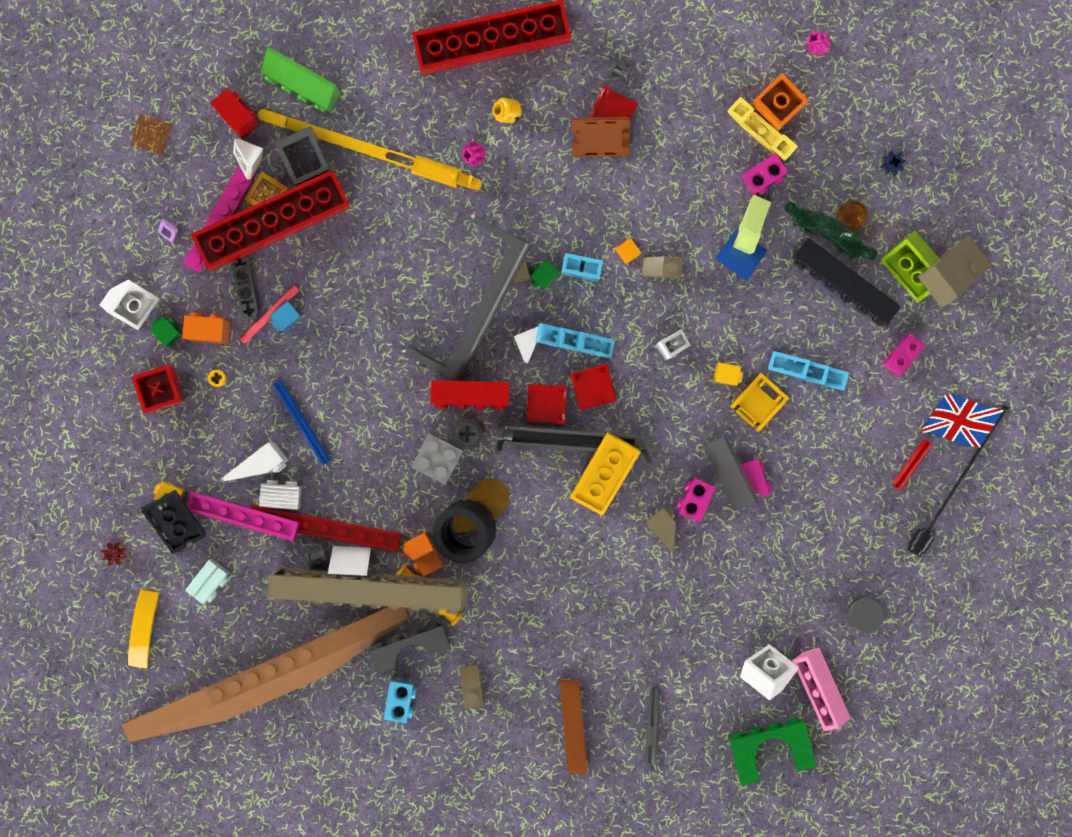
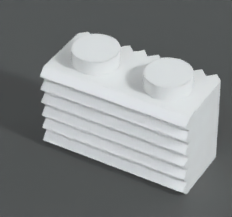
[259,480,302,510]

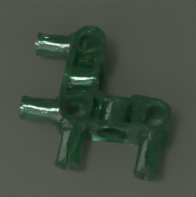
[784,202,878,260]

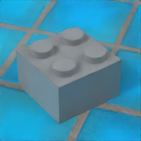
[411,433,464,485]

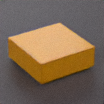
[615,238,642,265]

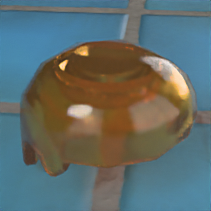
[836,200,868,231]

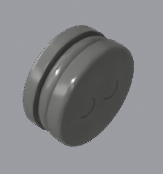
[847,597,885,634]

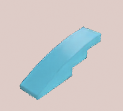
[535,323,615,359]
[768,351,850,392]

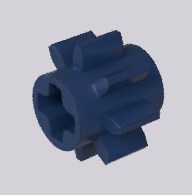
[880,151,906,176]

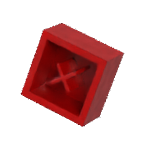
[210,88,259,140]
[132,365,185,414]

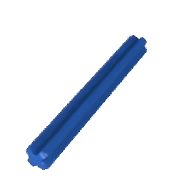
[273,381,331,465]

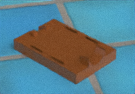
[572,117,630,157]

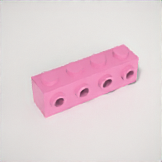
[793,648,851,731]

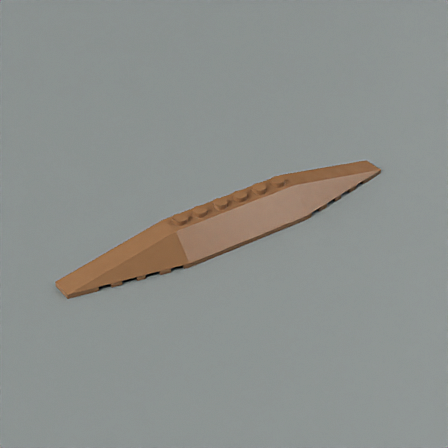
[122,606,410,742]

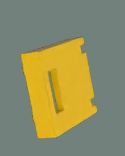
[730,373,789,432]

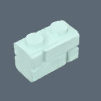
[185,559,230,604]

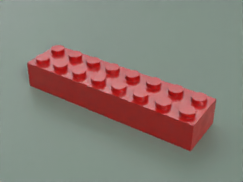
[412,0,571,75]
[191,170,350,273]

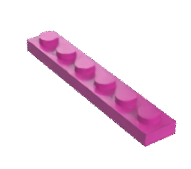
[183,165,257,273]
[187,492,300,541]

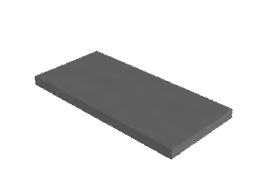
[703,436,759,511]

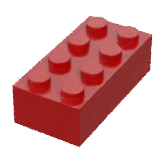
[431,381,510,410]

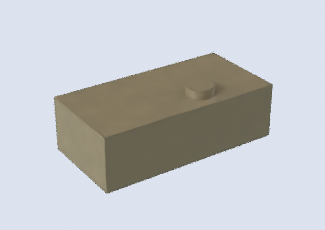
[918,235,992,308]

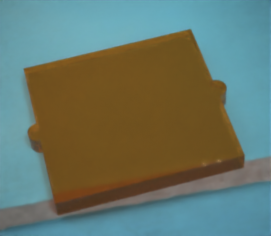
[130,115,172,154]

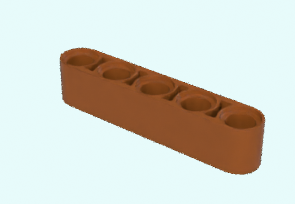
[560,679,587,775]

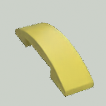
[727,97,798,161]

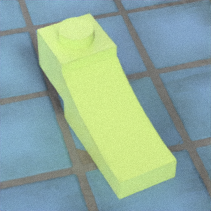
[733,195,771,254]

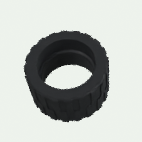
[432,499,497,564]

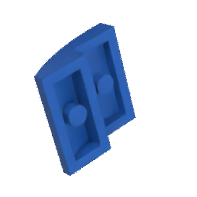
[715,228,767,281]

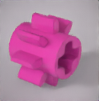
[806,31,831,56]
[462,141,486,167]

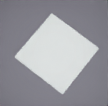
[328,546,371,576]

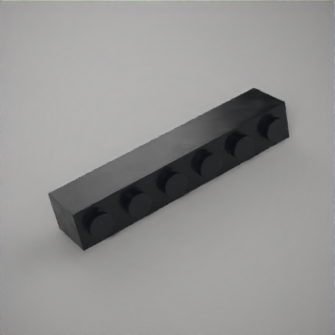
[792,238,901,327]

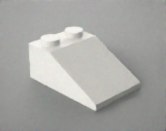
[222,442,289,481]

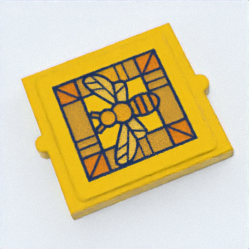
[244,172,289,205]

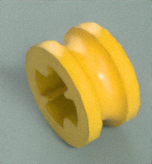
[208,370,226,387]

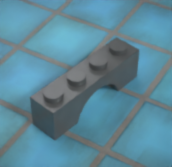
[369,622,451,673]

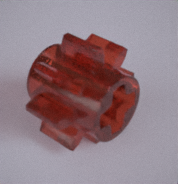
[101,542,127,566]

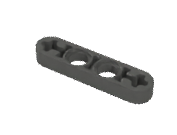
[231,255,259,320]

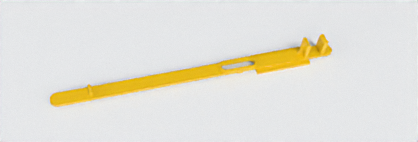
[257,109,482,190]

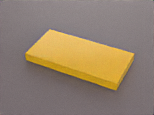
[570,432,641,516]

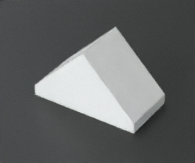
[233,139,263,180]
[514,327,538,364]
[656,329,691,360]

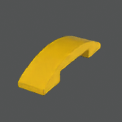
[128,589,160,668]

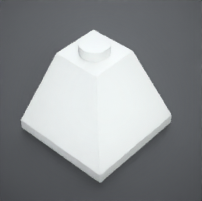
[100,280,159,330]

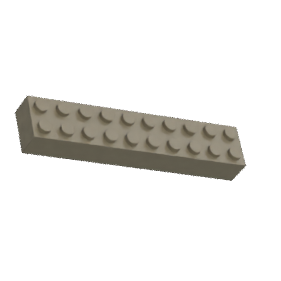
[268,567,468,614]

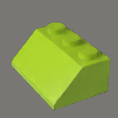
[880,231,939,303]

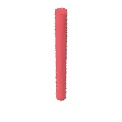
[240,285,300,344]

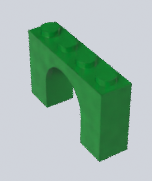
[728,717,817,786]

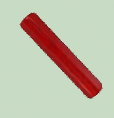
[892,440,932,490]

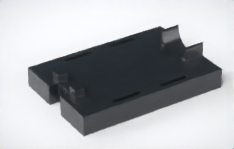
[141,489,206,554]

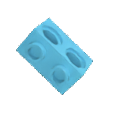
[561,253,603,282]
[384,679,417,723]

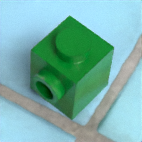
[530,260,560,291]
[150,316,183,347]

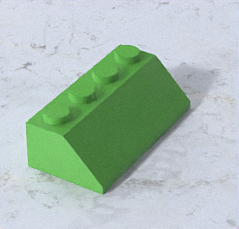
[260,47,341,113]

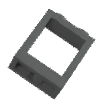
[275,126,332,186]

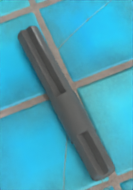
[645,687,660,764]

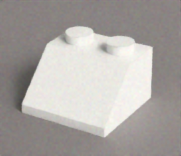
[740,644,799,700]

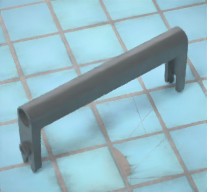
[402,214,532,381]
[491,423,656,466]

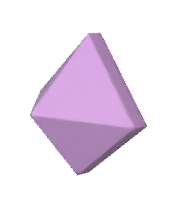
[158,219,178,243]

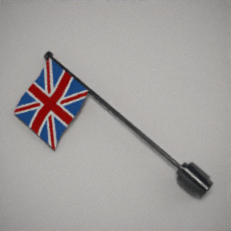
[907,394,1010,557]

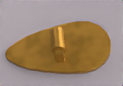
[452,479,510,533]

